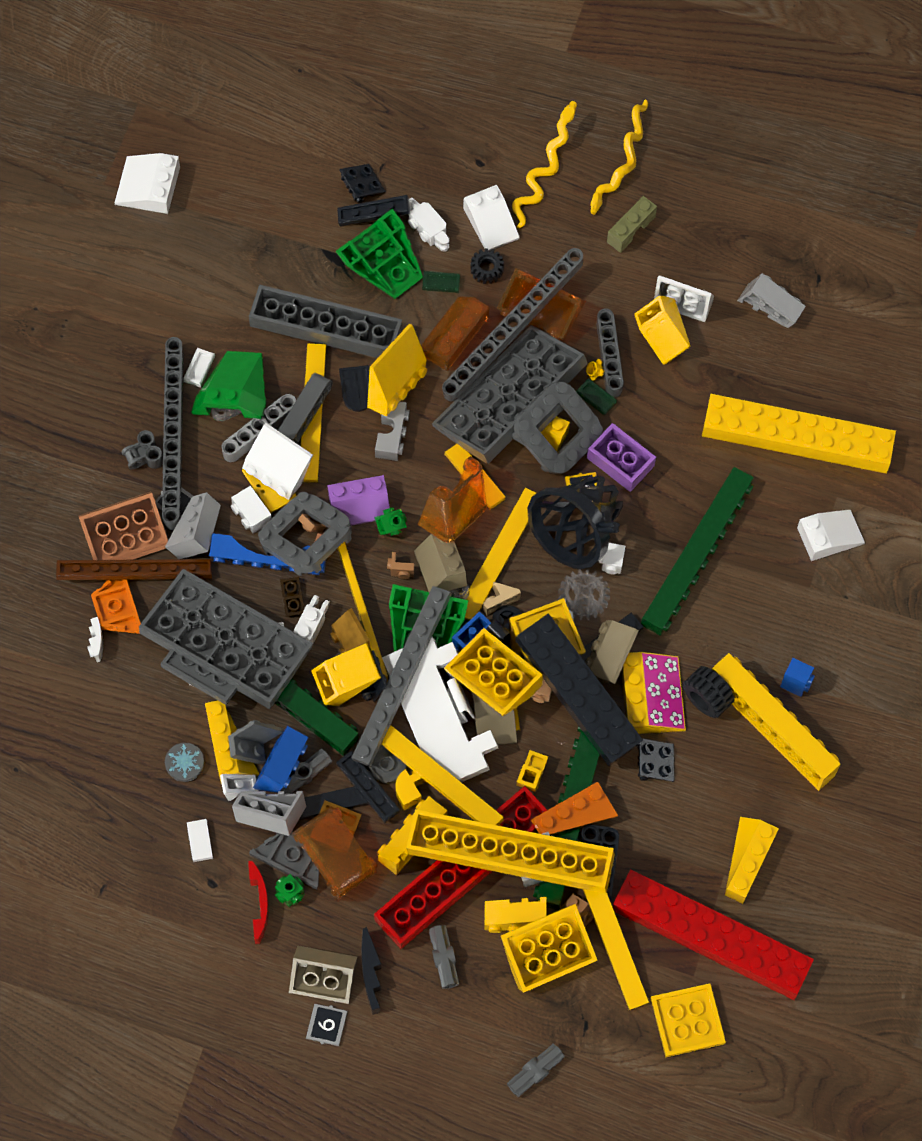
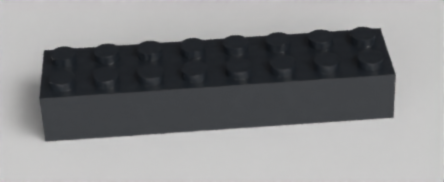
[515,613,643,766]

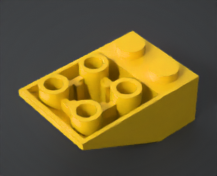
[635,295,691,365]
[311,644,381,706]

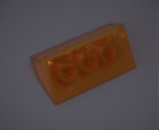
[421,297,489,371]

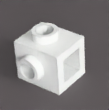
[599,543,626,574]

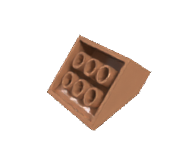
[78,491,168,560]

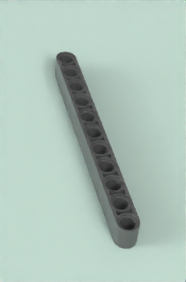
[442,248,583,402]
[162,337,184,530]

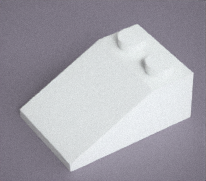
[463,185,519,251]
[797,510,865,561]

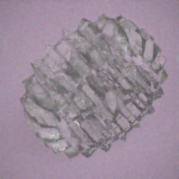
[558,569,610,620]

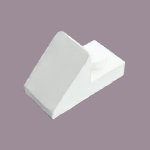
[220,774,258,801]

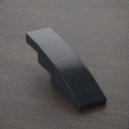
[361,927,381,1015]

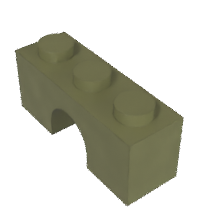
[607,196,657,253]

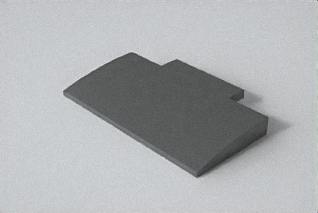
[432,325,587,464]
[139,569,313,709]

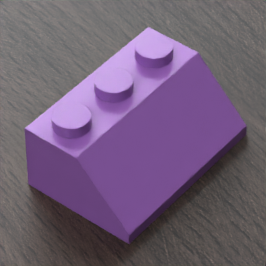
[327,475,390,526]

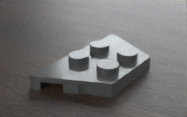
[249,831,320,890]

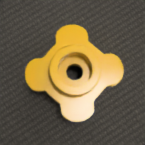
[586,359,604,381]

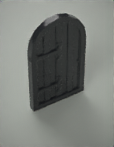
[339,365,369,412]

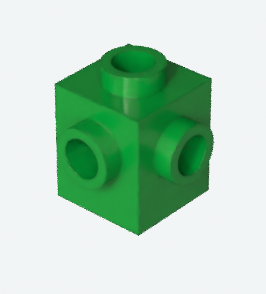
[374,507,407,536]
[275,874,304,907]

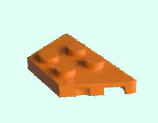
[91,580,141,634]

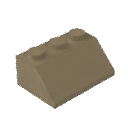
[414,529,467,593]
[585,620,639,684]
[289,946,357,1004]

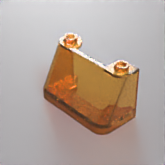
[497,268,586,341]
[418,456,487,543]
[291,806,378,900]

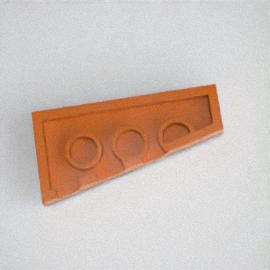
[531,782,618,835]

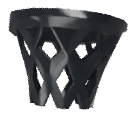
[527,475,623,569]

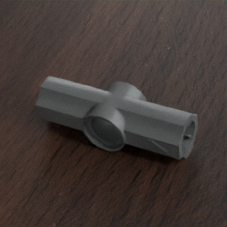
[280,748,332,794]
[429,925,459,989]
[507,1043,565,1098]

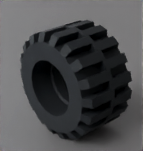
[683,666,735,718]

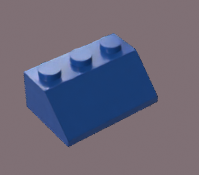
[253,726,308,792]

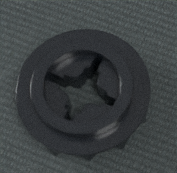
[492,605,522,632]

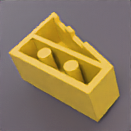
[484,897,546,933]

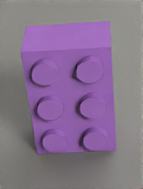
[587,423,656,492]

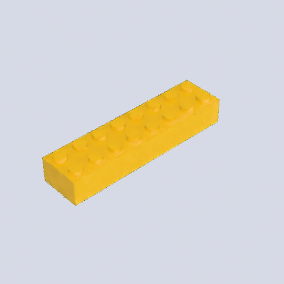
[712,653,840,791]

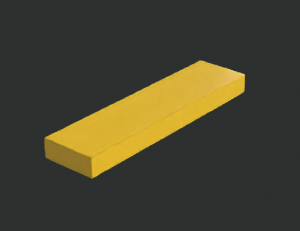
[445,444,506,510]

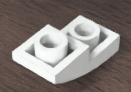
[87,617,103,662]

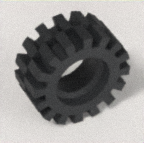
[471,248,504,284]

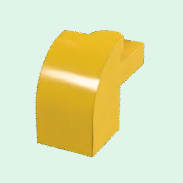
[516,750,548,792]
[396,769,426,811]

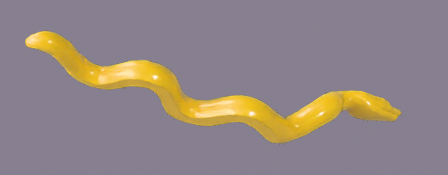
[590,99,648,215]
[512,101,577,228]

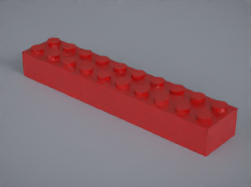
[374,786,547,950]
[612,869,814,1000]

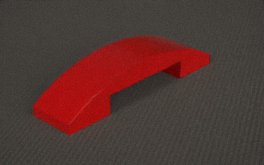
[248,861,269,944]

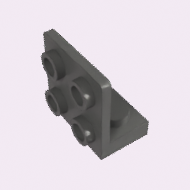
[228,720,283,765]

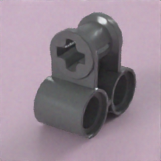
[121,430,163,470]

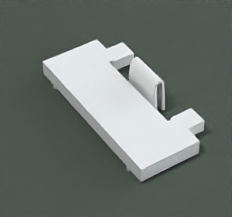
[382,637,498,782]

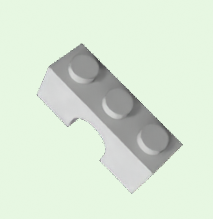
[375,402,410,461]

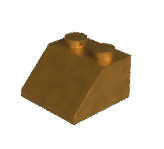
[330,608,370,654]

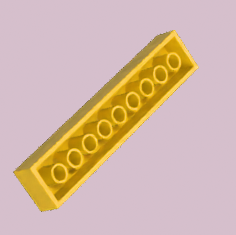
[702,394,896,474]
[406,809,615,894]

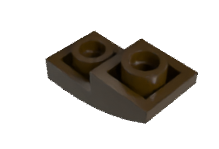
[280,577,304,617]

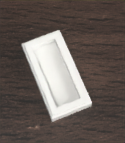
[183,348,215,388]
[187,819,213,862]

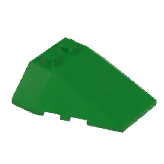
[335,209,423,299]
[191,351,266,419]
[389,584,469,652]

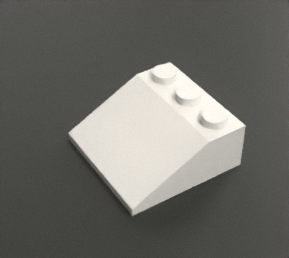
[115,153,180,214]
[654,276,714,322]
[242,423,313,500]

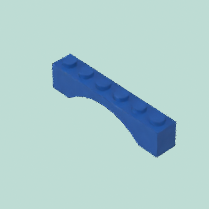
[209,533,326,575]

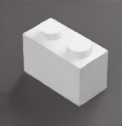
[231,486,272,534]

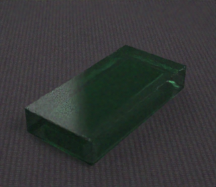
[422,271,460,293]
[576,378,617,416]

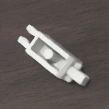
[408,198,449,252]
[293,595,330,644]

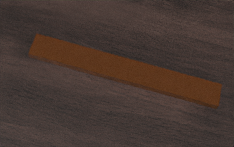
[56,559,212,580]

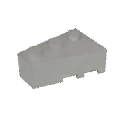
[737,274,806,328]
[165,492,221,559]
[232,791,306,836]

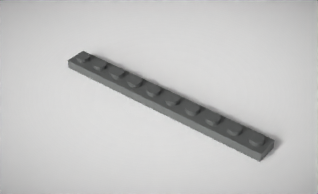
[351,586,452,767]

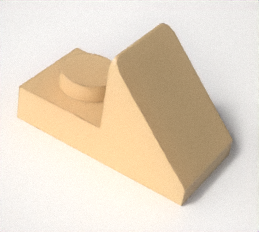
[483,582,521,616]

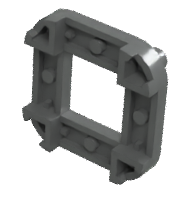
[513,382,603,474]
[258,492,352,576]

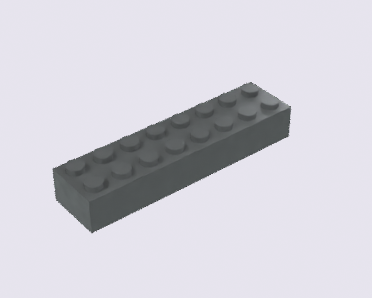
[249,285,402,358]

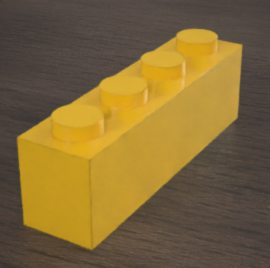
[205,701,259,784]
[378,796,447,876]
[725,817,779,904]

